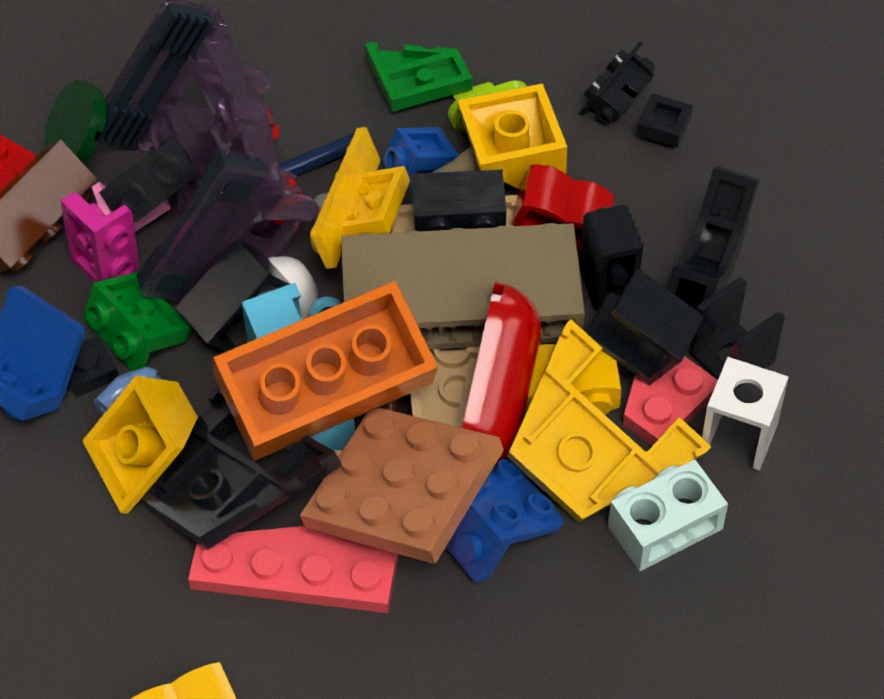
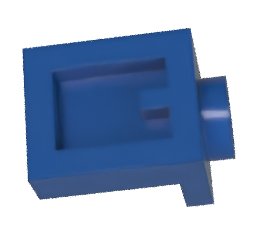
[382,127,459,188]

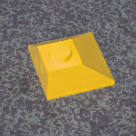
[458,83,567,189]
[82,375,198,514]

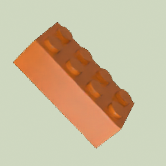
[213,281,438,461]

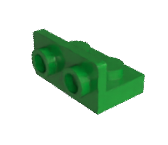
[83,272,191,371]

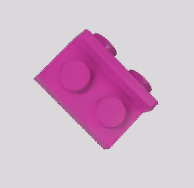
[60,191,139,282]

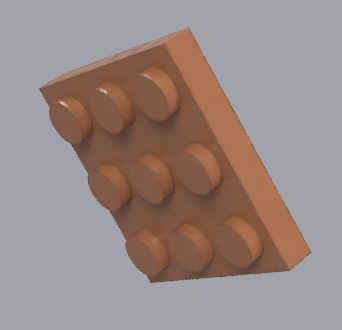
[300,408,504,564]

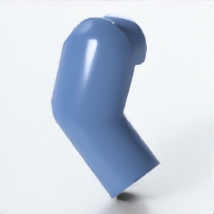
[93,366,163,415]

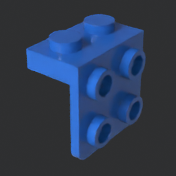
[0,285,85,421]
[446,458,564,582]

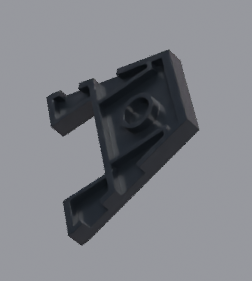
[142,385,342,550]

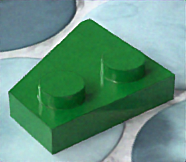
[365,42,472,112]

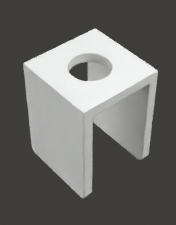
[702,357,789,471]

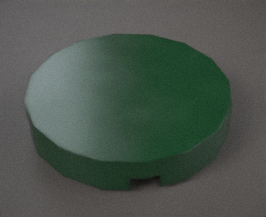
[45,80,107,164]

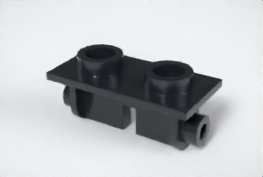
[579,41,655,124]
[99,138,200,223]

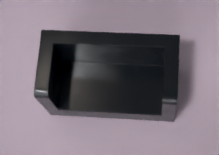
[176,239,291,352]

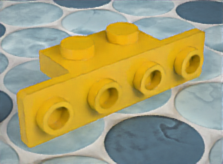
[310,127,410,269]

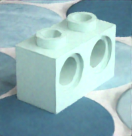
[608,459,728,572]

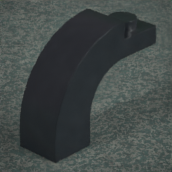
[667,166,760,310]

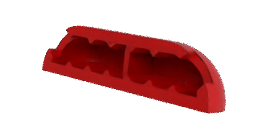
[462,282,542,464]

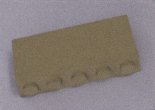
[341,223,585,350]

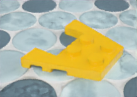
[506,319,712,523]

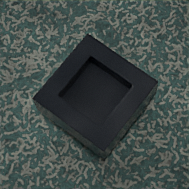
[636,93,693,147]
[69,335,119,398]

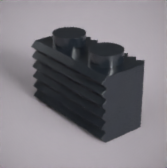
[411,169,507,232]
[579,205,644,311]

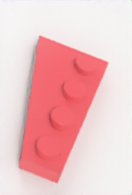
[188,526,399,613]

